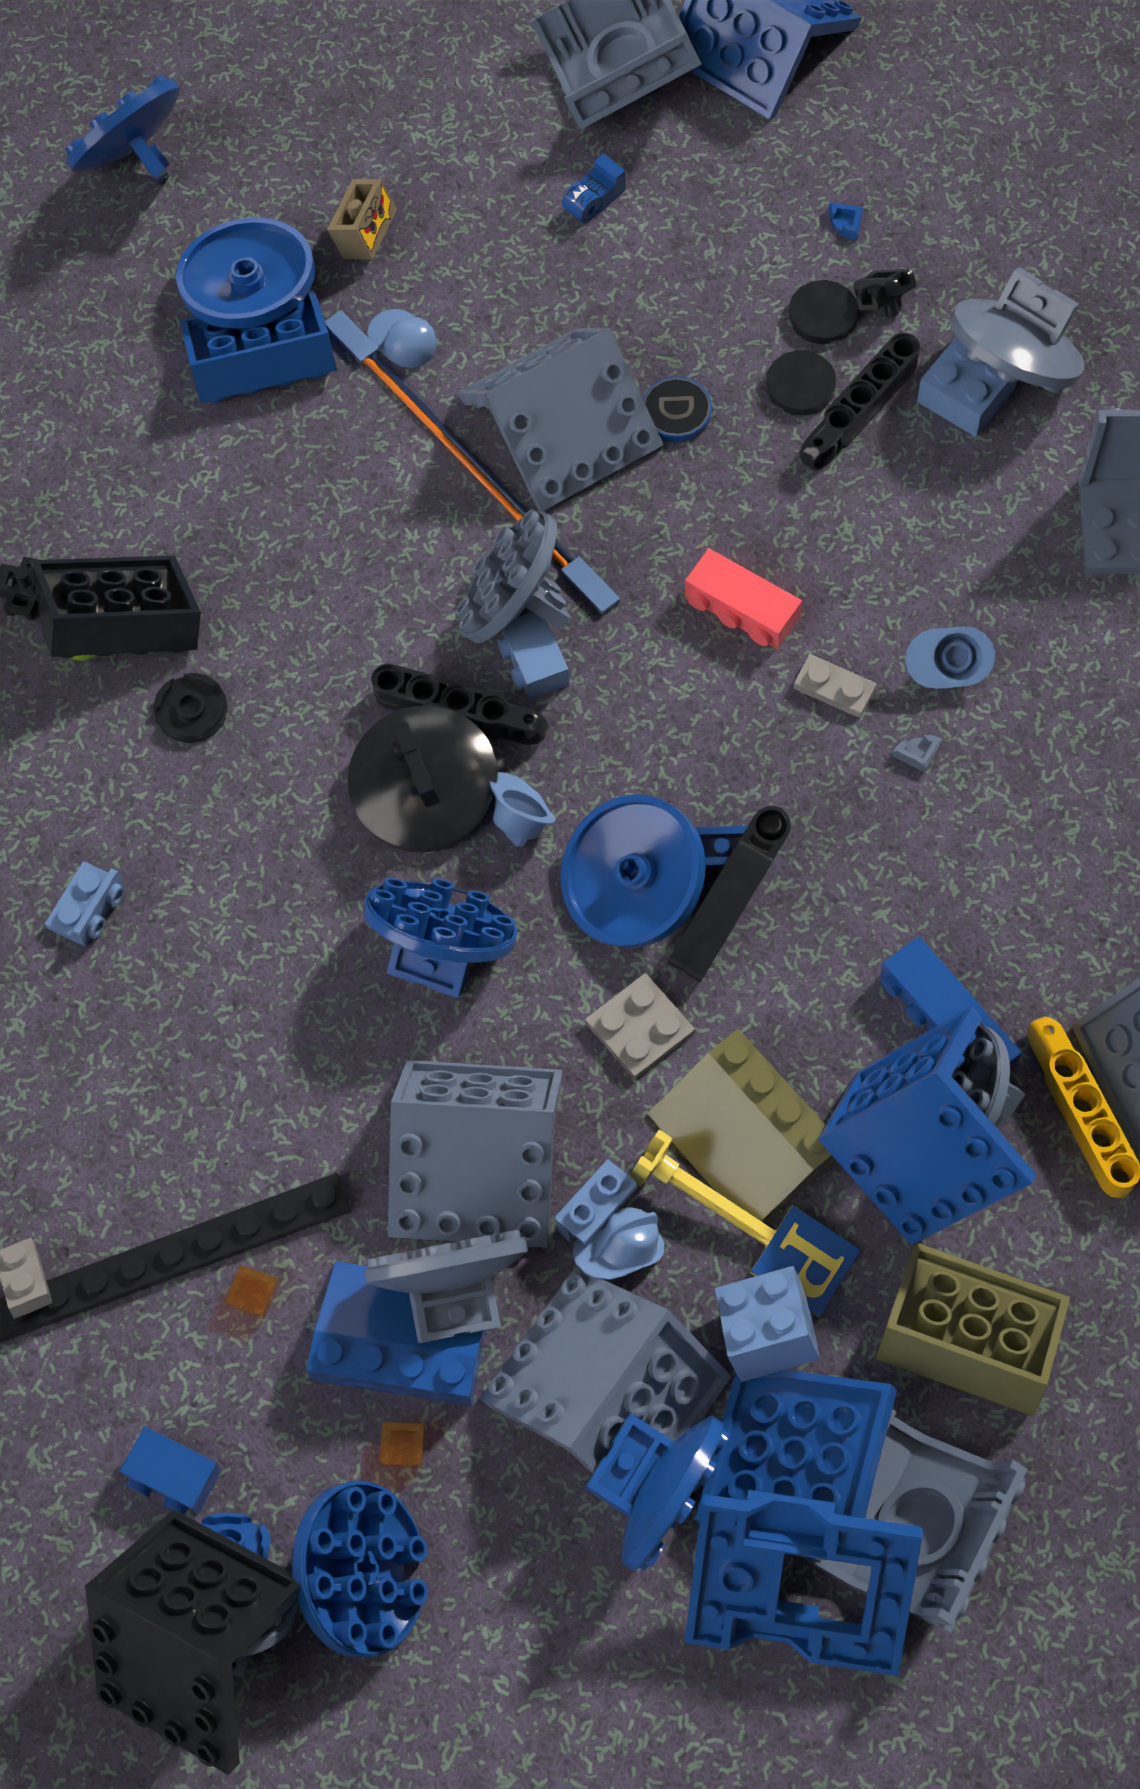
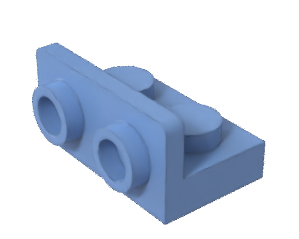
[45,861,125,947]
[554,1159,637,1244]

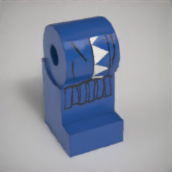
[562,153,626,223]

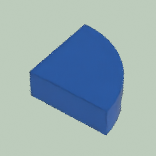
[829,202,863,241]

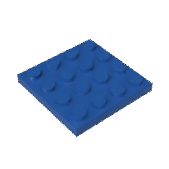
[695,1370,897,1524]

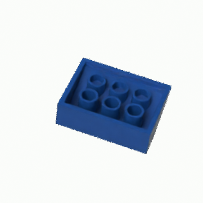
[180,288,337,403]
[306,1261,486,1406]

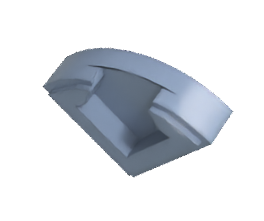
[892,735,943,773]

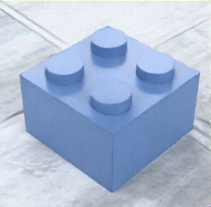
[917,336,1017,437]
[715,1266,820,1382]

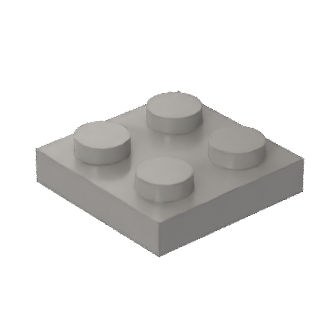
[585,973,695,1080]

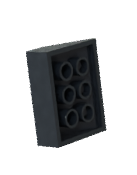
[31,556,201,658]

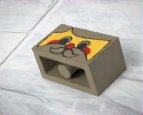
[327,179,397,260]

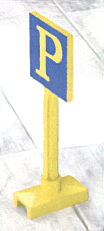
[629,1129,861,1317]

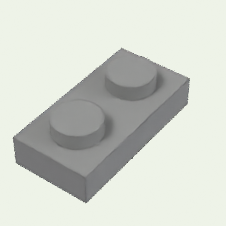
[793,654,877,718]
[0,1237,53,1319]

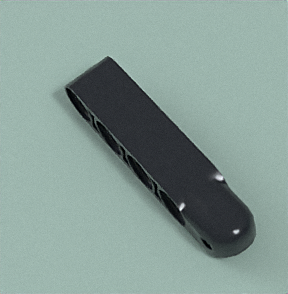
[799,333,920,470]
[371,663,549,745]
[667,805,791,983]

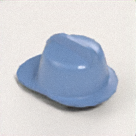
[905,626,995,689]
[490,772,556,847]
[573,1207,665,1280]

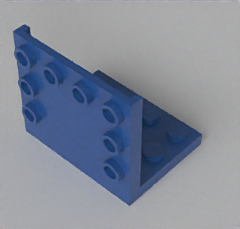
[679,0,862,119]
[818,1006,1036,1245]

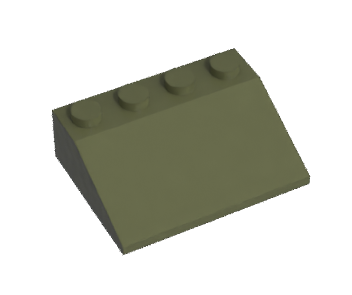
[647,1029,837,1222]
[875,1242,1070,1417]

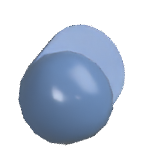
[367,309,437,368]

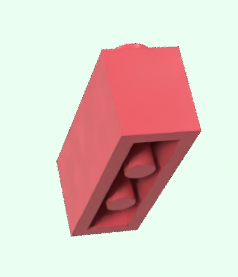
[685,548,802,649]

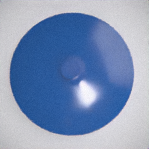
[176,217,315,329]
[560,794,706,948]

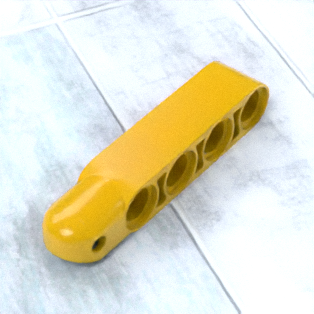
[1027,1016,1140,1198]

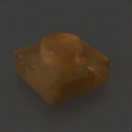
[225,1265,279,1319]
[380,1422,425,1468]

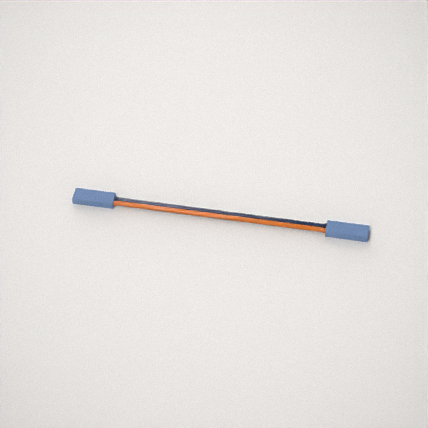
[325,310,620,616]

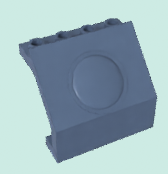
[530,0,701,130]
[796,1409,1027,1633]

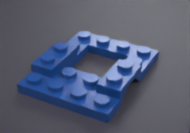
[684,1490,922,1676]

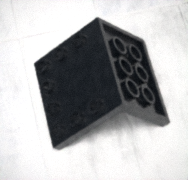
[85,1509,300,1775]

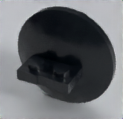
[348,705,498,852]

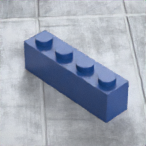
[880,936,1022,1069]

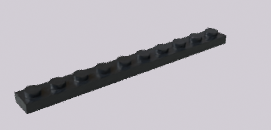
[0,1173,351,1343]

